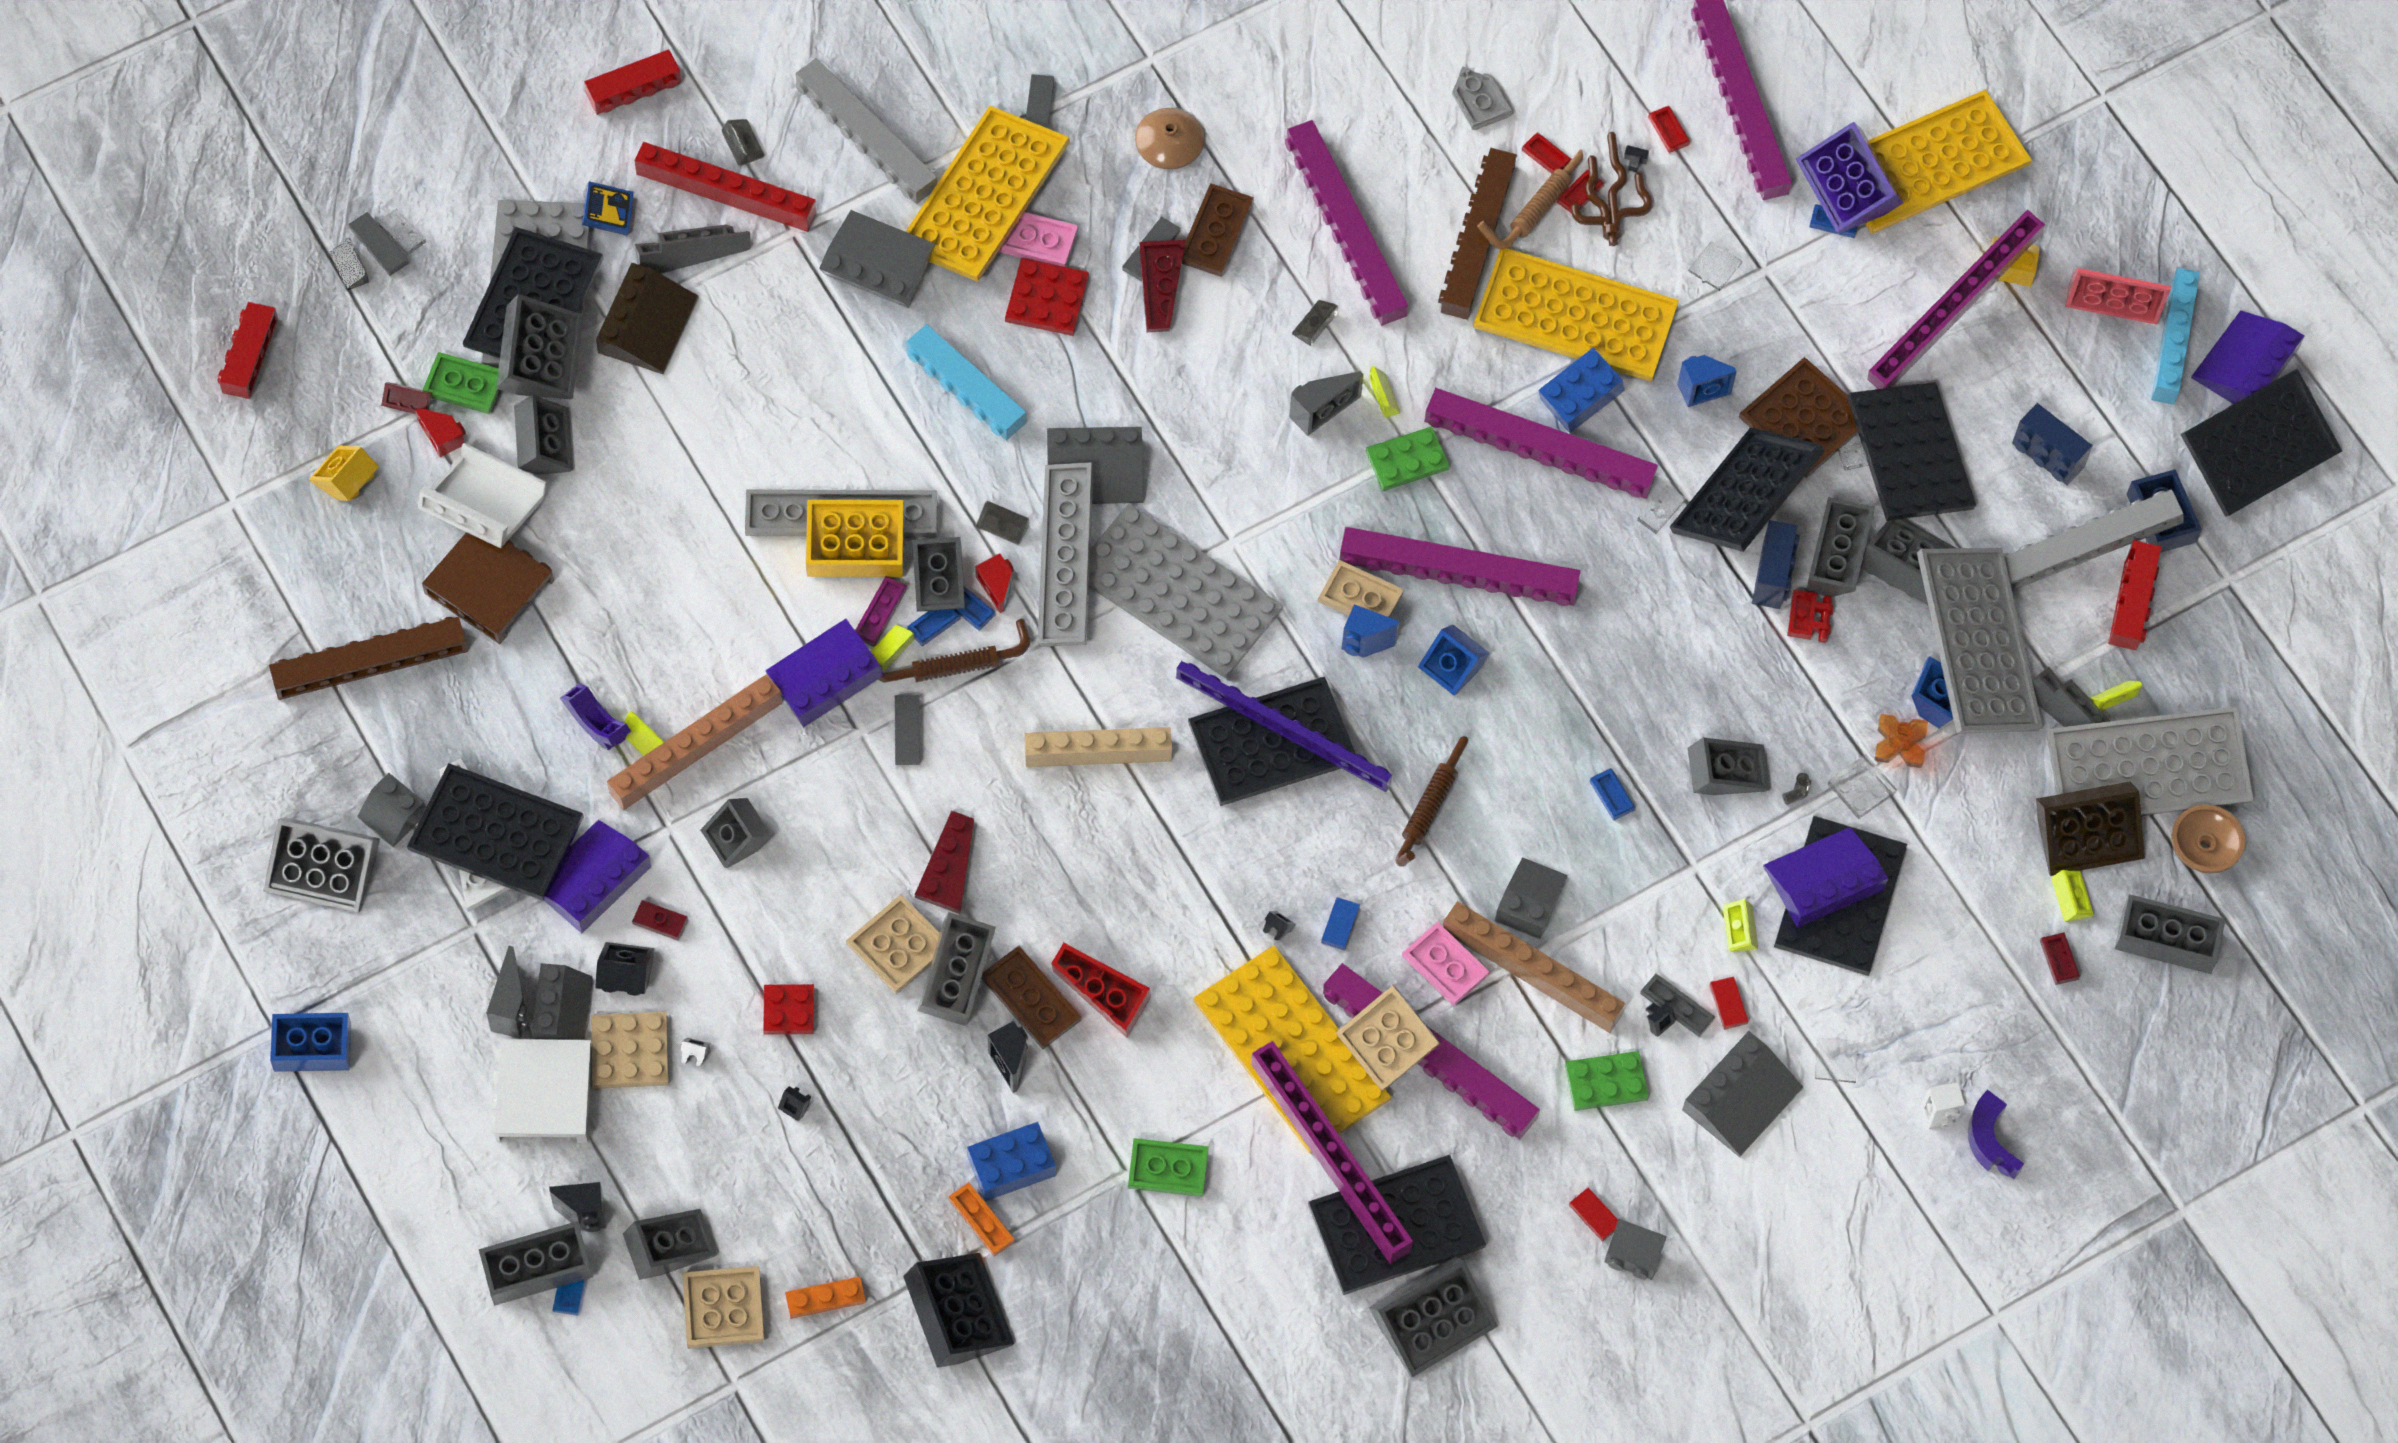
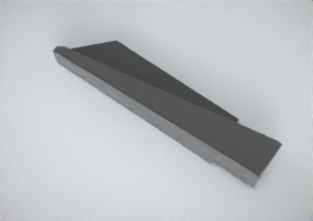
[635,224,751,274]
[2032,667,2110,727]

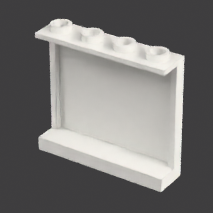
[418,443,547,548]
[490,1039,592,1143]

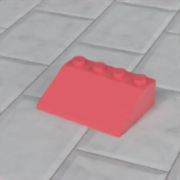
[2065,268,2171,325]

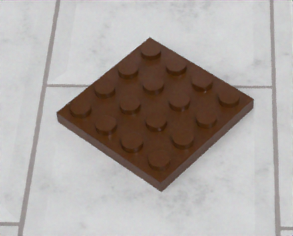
[1739,357,1858,478]

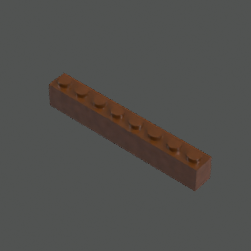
[1438,147,1517,320]
[269,616,468,700]

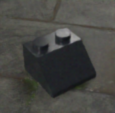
[595,942,655,996]
[988,1021,1028,1093]
[549,1182,606,1232]

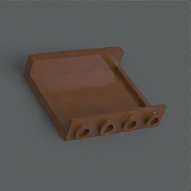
[422,532,554,644]

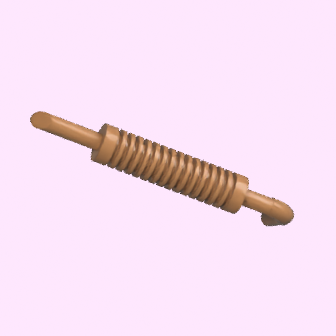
[1477,149,1583,250]

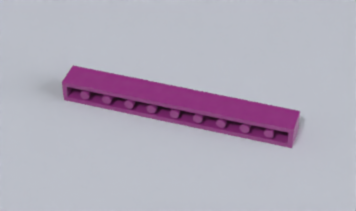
[1691,0,1792,200]
[1285,120,1408,326]
[1867,209,2045,389]
[1424,387,1658,499]
[1339,526,1581,606]
[1323,963,1540,1140]
[1251,1041,1413,1264]

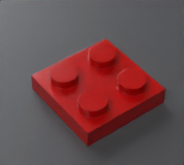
[763,984,814,1035]

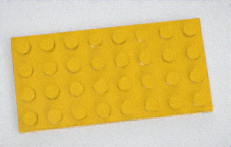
[1864,89,2032,234]
[905,105,1070,282]
[1473,249,1679,382]
[1193,945,1391,1154]

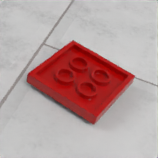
[1005,258,1089,336]

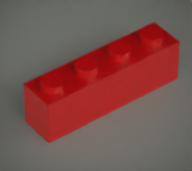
[584,49,681,115]
[217,302,278,399]

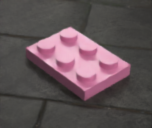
[998,212,1078,267]
[1402,922,1489,1007]

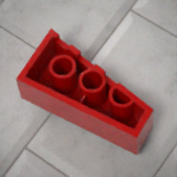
[2108,540,2161,650]
[1051,942,1151,1038]

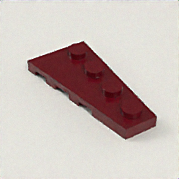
[1139,239,1186,333]
[915,810,974,915]

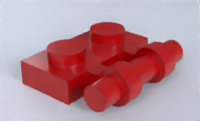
[1787,590,1834,643]

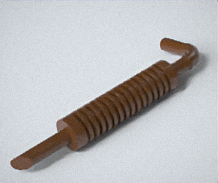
[878,619,1030,683]
[1395,736,1468,867]

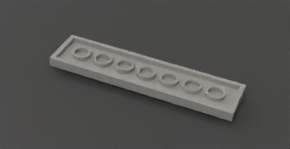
[1038,462,1094,647]
[745,489,937,537]

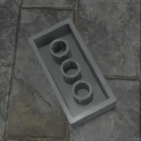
[2114,894,2226,974]
[917,912,996,1026]
[478,1221,593,1306]

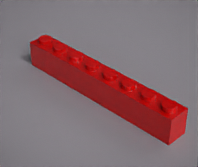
[634,141,817,232]

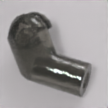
[1782,773,1811,805]

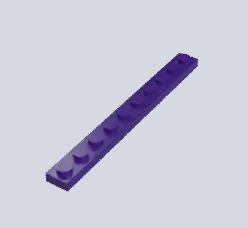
[1176,660,1392,792]

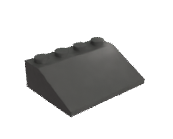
[819,210,936,308]
[496,294,583,399]
[1047,427,1143,504]
[1861,519,1956,607]
[263,817,380,913]
[1682,1031,1803,1158]
[1369,1257,1498,1377]

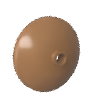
[1135,108,1204,169]
[2171,805,2245,874]

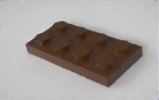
[1181,183,1254,277]
[981,946,1082,1050]

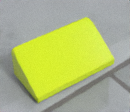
[1369,366,1400,418]
[871,625,914,672]
[2089,680,2142,711]
[624,711,664,756]
[2052,870,2094,921]
[1723,899,1758,952]

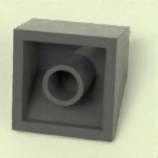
[357,773,426,847]
[700,798,772,868]
[1604,1219,1667,1280]

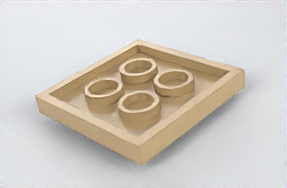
[846,895,940,994]
[1336,985,1441,1091]
[591,1012,668,1089]
[682,1266,764,1349]

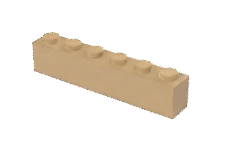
[1025,727,1172,767]

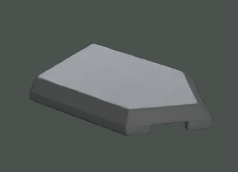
[1452,66,1513,130]

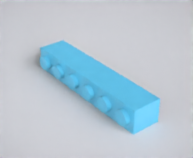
[2151,267,2200,405]
[906,324,1026,441]

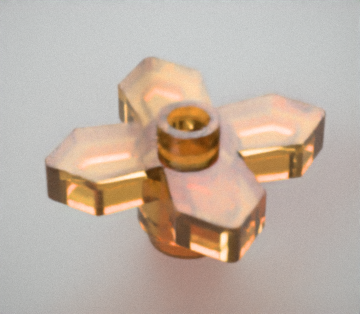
[1874,714,1928,768]

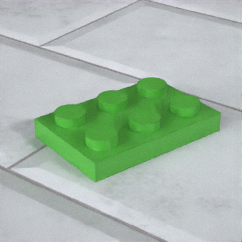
[423,352,500,415]
[1366,426,1449,491]
[1565,1051,1649,1111]
[1128,1138,1209,1197]

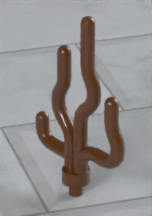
[1571,132,1653,246]

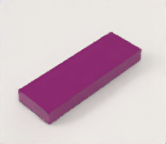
[855,576,907,647]

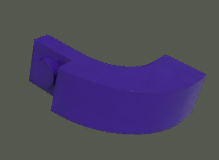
[560,684,631,750]
[1968,1089,2024,1179]

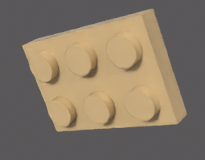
[1318,560,1404,617]

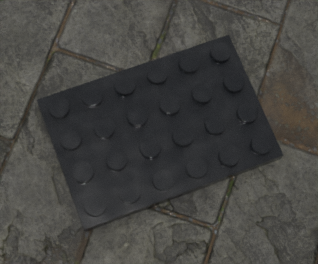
[463,227,603,358]
[2180,369,2342,517]
[1847,382,1976,521]
[1670,428,1824,552]
[1188,676,1356,806]
[407,763,584,901]
[1774,815,1907,976]
[1308,1155,1486,1295]

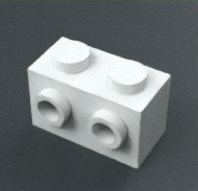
[1922,1082,1967,1129]

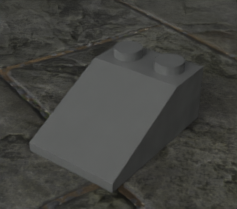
[1289,371,1364,436]
[912,537,965,612]
[1687,737,1770,795]
[1495,857,1568,939]
[486,946,529,1038]
[623,1209,717,1280]

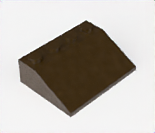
[596,262,699,374]
[2036,781,2145,876]

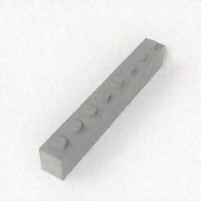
[795,58,937,204]
[2004,490,2183,591]

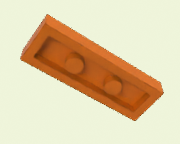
[949,1182,1014,1257]
[785,1276,866,1319]

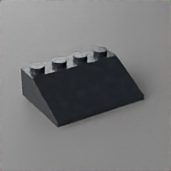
[903,1253,1015,1368]

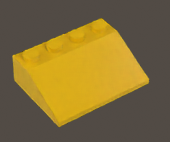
[806,500,904,577]

